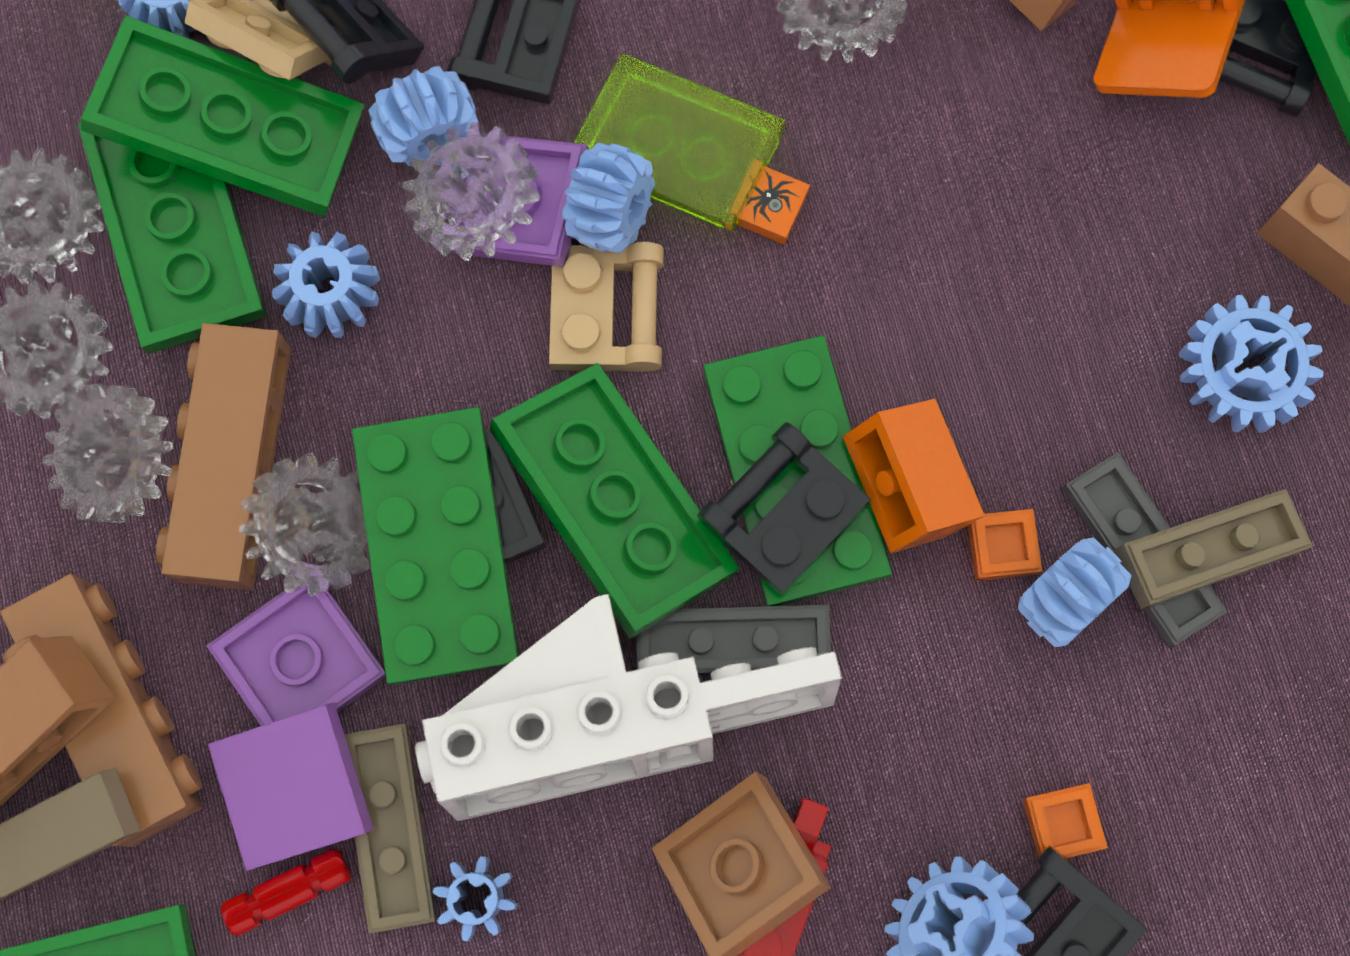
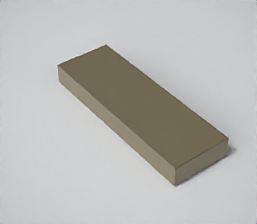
[1115,489,1313,610]
[344,723,438,934]
[0,768,141,901]

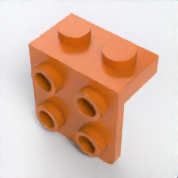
[1093,0,1245,98]

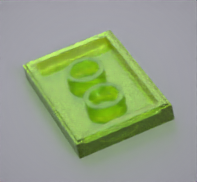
[573,53,786,232]

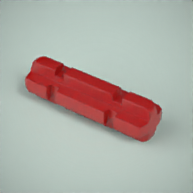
[220,850,351,935]

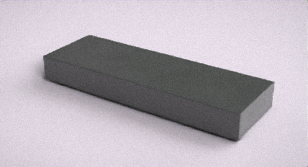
[1061,452,1228,648]
[636,605,831,675]

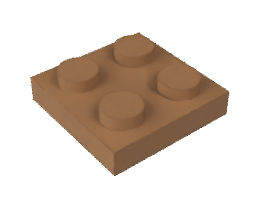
[651,771,831,956]

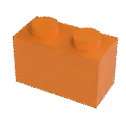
[842,399,985,554]

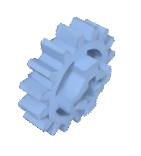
[1179,295,1324,433]
[885,857,1034,956]

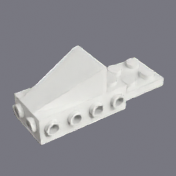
[416,594,842,821]

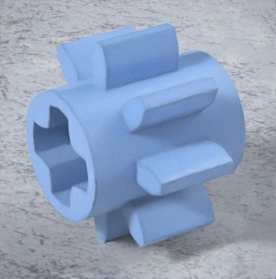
[433,856,518,941]

